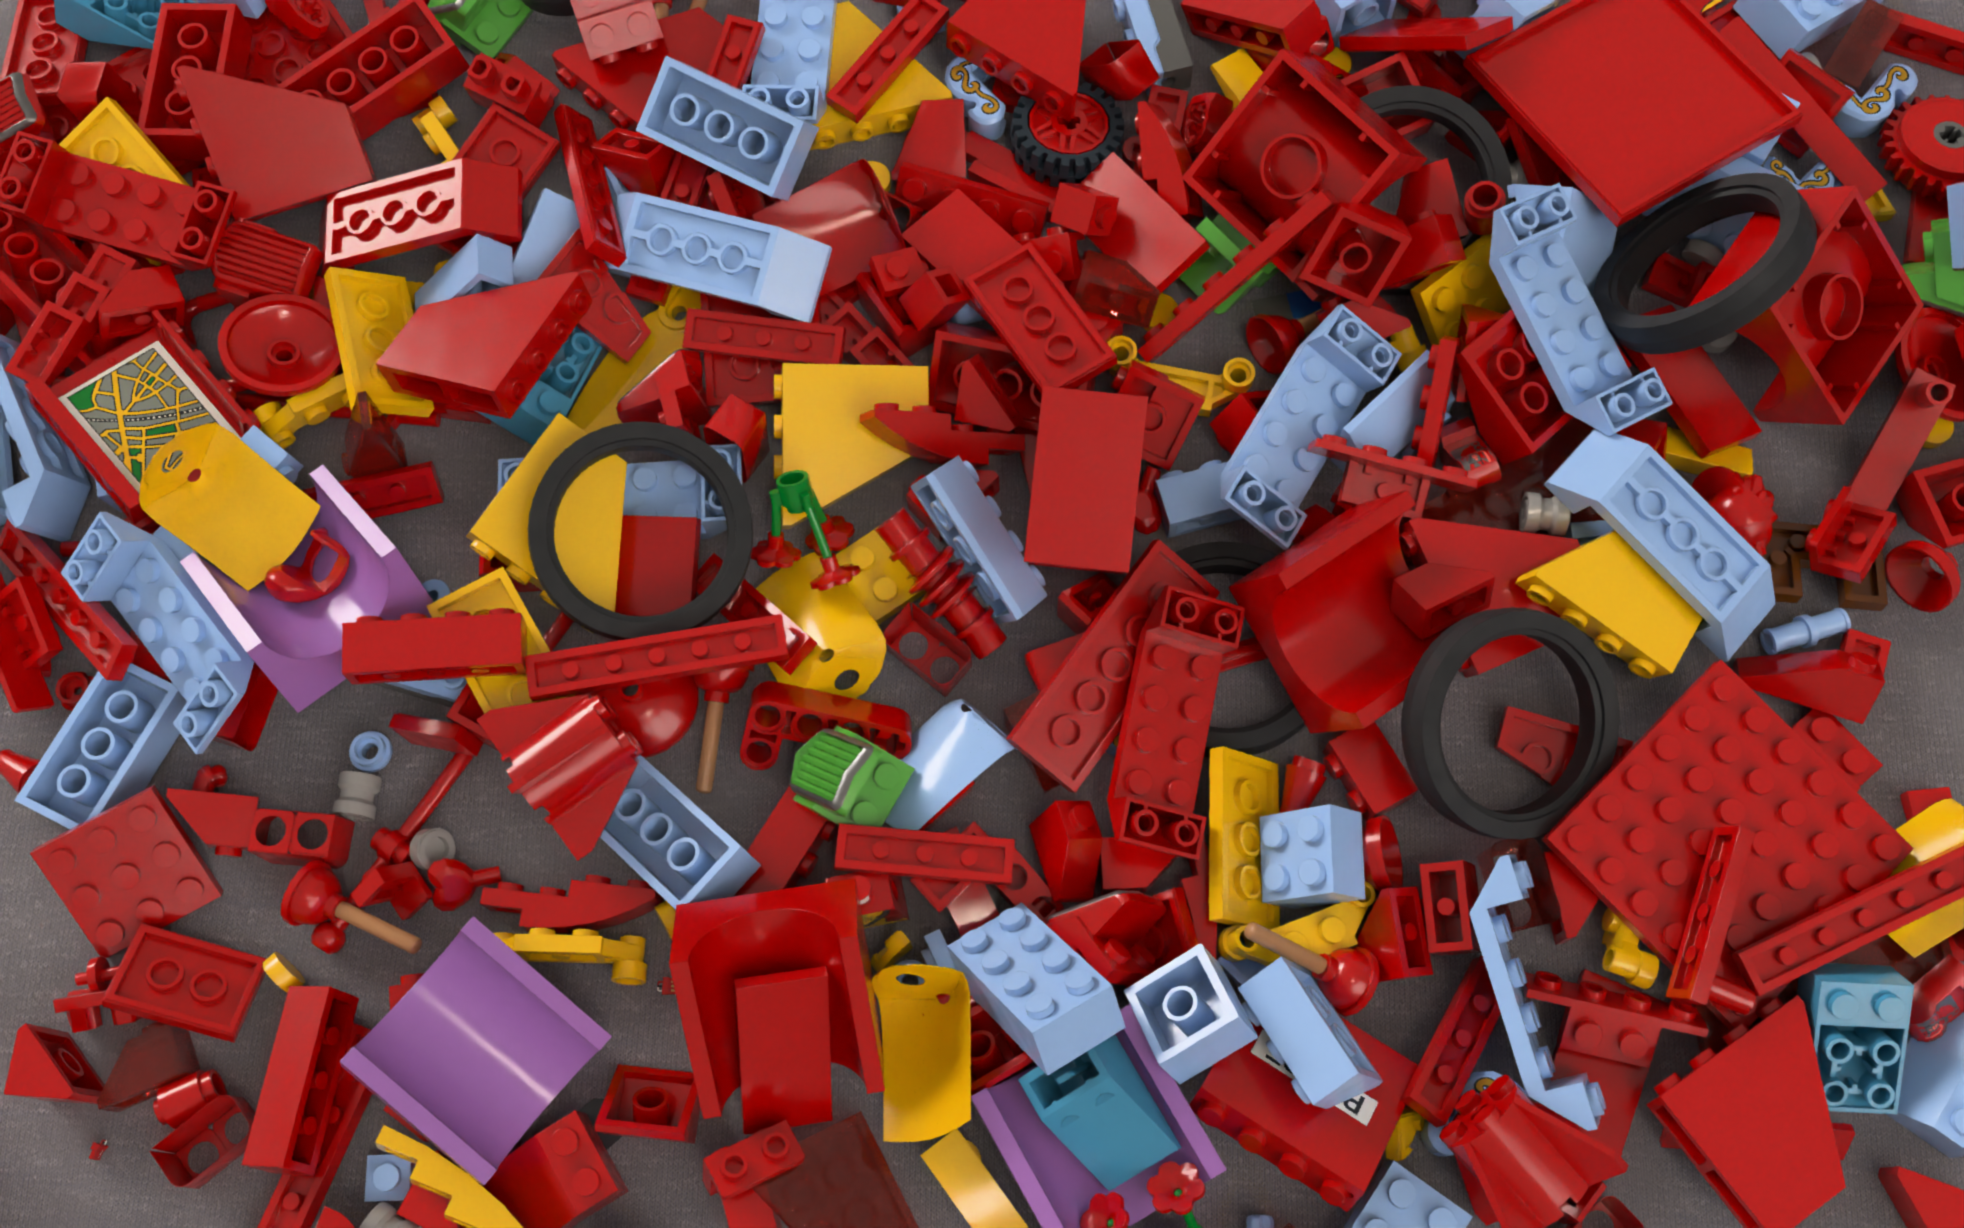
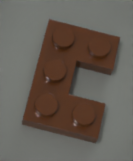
[1762,521,1888,611]

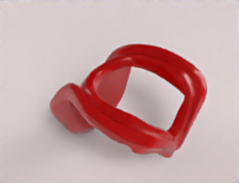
[264,527,350,603]

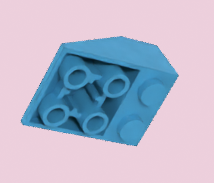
[54,0,196,49]
[476,326,602,445]
[1797,963,1914,1115]
[1018,1035,1182,1191]

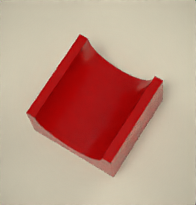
[1182,48,1428,282]
[1688,185,1924,425]
[1024,386,1148,575]
[1228,490,1449,734]
[669,878,885,1119]

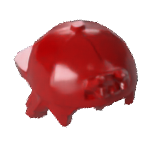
[1691,466,1778,556]

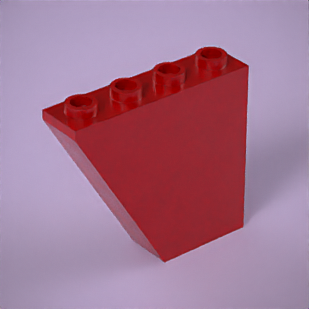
[946,0,1086,122]
[551,7,753,151]
[175,65,377,222]
[376,272,593,419]
[1399,517,1581,678]
[1646,995,1846,1228]

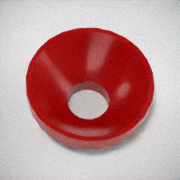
[1885,540,1961,613]
[1362,815,1403,893]

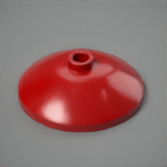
[218,294,342,396]
[1894,307,1964,422]
[575,675,699,758]

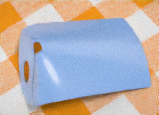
[885,698,1018,830]

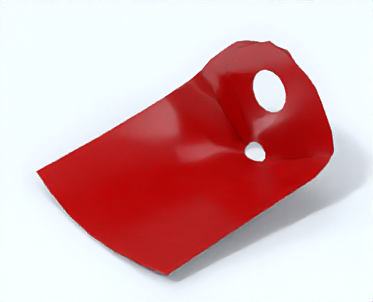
[752,159,906,297]

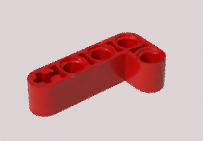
[740,681,912,771]

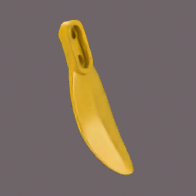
[567,286,701,434]

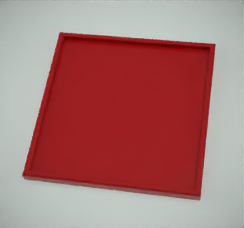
[1463,0,1804,227]

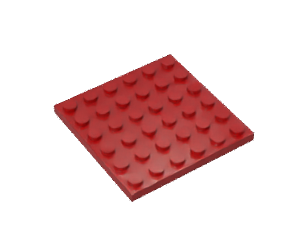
[1541,660,1914,1031]

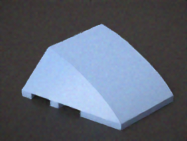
[1507,184,1617,298]

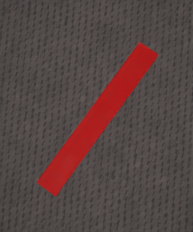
[1719,16,1887,201]

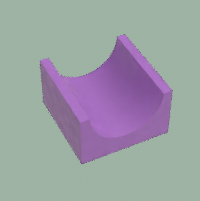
[180,464,434,713]
[339,916,612,1185]
[971,1004,1227,1228]

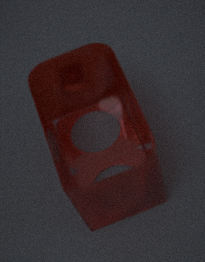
[1476,838,1561,933]

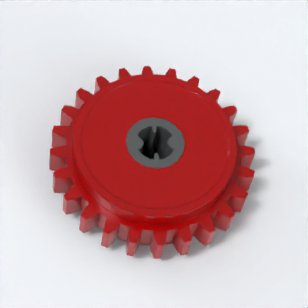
[1877,94,1964,201]

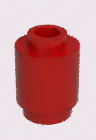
[1464,181,1506,235]
[153,1069,227,1129]

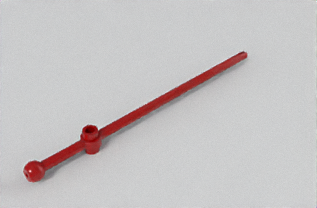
[311,611,574,955]

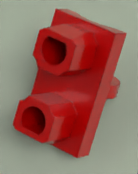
[53,956,142,1033]

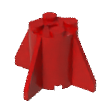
[477,694,644,861]
[1439,1074,1629,1228]

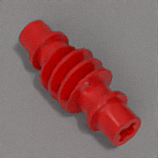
[875,508,1007,660]

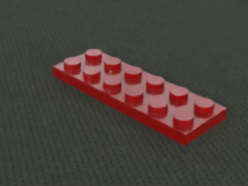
[1006,539,1220,793]

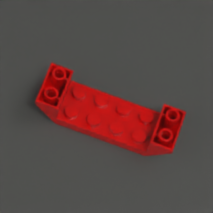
[0,131,238,271]
[317,158,522,278]
[1107,585,1246,861]

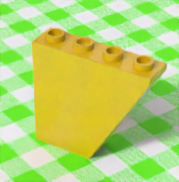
[810,1,953,150]
[773,363,929,529]
[466,413,627,633]
[1515,530,1703,679]

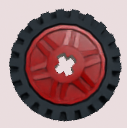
[1010,81,1125,188]

